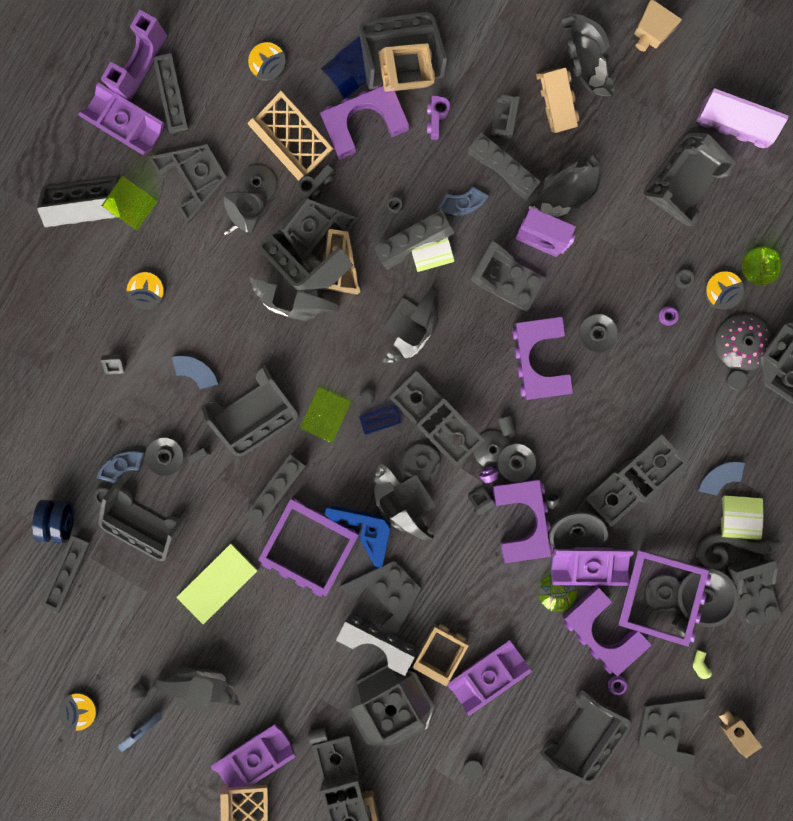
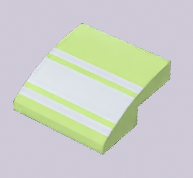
[412,237,454,272]
[721,496,763,540]

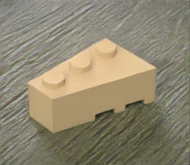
[536,68,579,133]
[322,229,360,294]

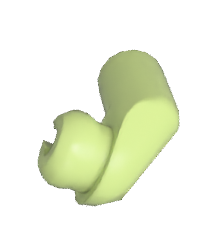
[693,650,712,679]

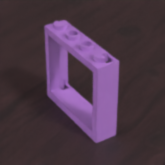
[258,498,359,597]
[619,549,712,647]

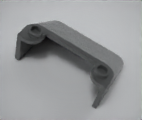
[359,12,447,90]
[201,365,298,457]
[540,689,631,784]

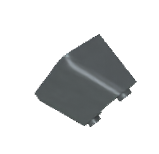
[644,133,736,226]

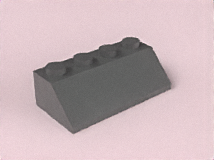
[37,176,122,227]

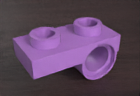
[427,96,450,140]

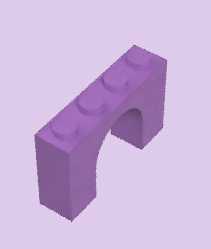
[101,10,168,102]
[320,84,409,160]
[515,207,576,257]
[512,317,573,400]
[492,479,553,563]
[562,585,651,676]

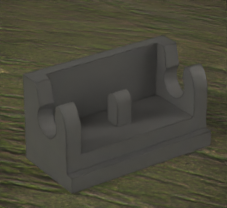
[490,95,520,140]

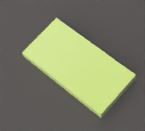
[177,543,258,624]

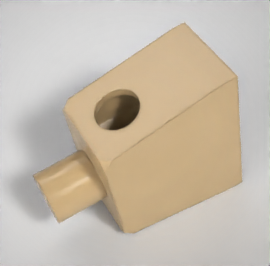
[634,0,682,51]
[719,709,762,758]

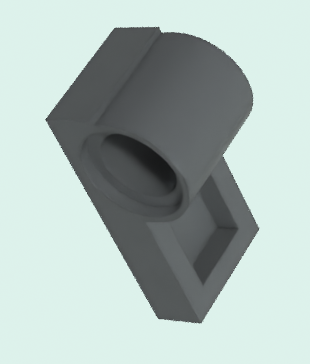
[298,165,334,200]

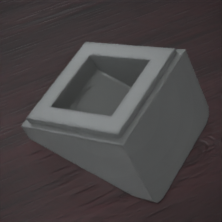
[468,486,495,515]

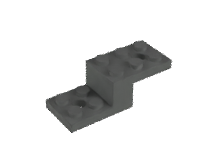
[389,371,485,467]
[584,434,688,527]
[312,734,370,821]

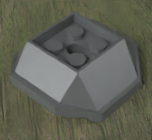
[760,323,793,404]
[348,663,434,749]

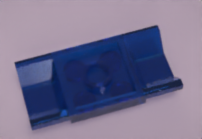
[321,37,367,99]

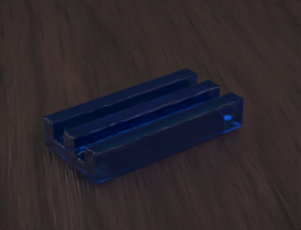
[359,405,401,435]

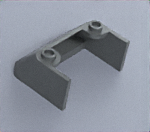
[259,212,353,290]
[98,477,188,561]

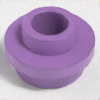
[659,306,679,326]
[479,467,498,483]
[608,676,627,695]

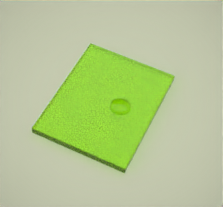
[101,176,157,230]
[300,387,351,443]

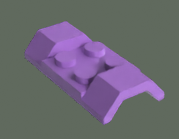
[78,82,164,156]
[551,547,634,586]
[447,640,532,716]
[210,724,296,798]

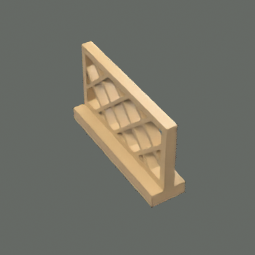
[247,91,334,181]
[220,784,268,821]

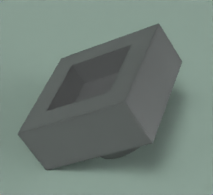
[101,354,125,374]
[187,447,211,465]

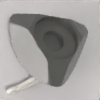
[224,191,267,235]

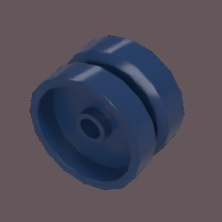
[32,500,74,544]

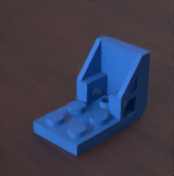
[325,504,391,568]

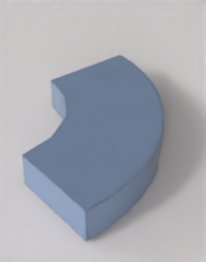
[437,186,489,216]
[172,356,219,389]
[97,451,145,483]
[697,462,745,496]
[118,713,163,752]

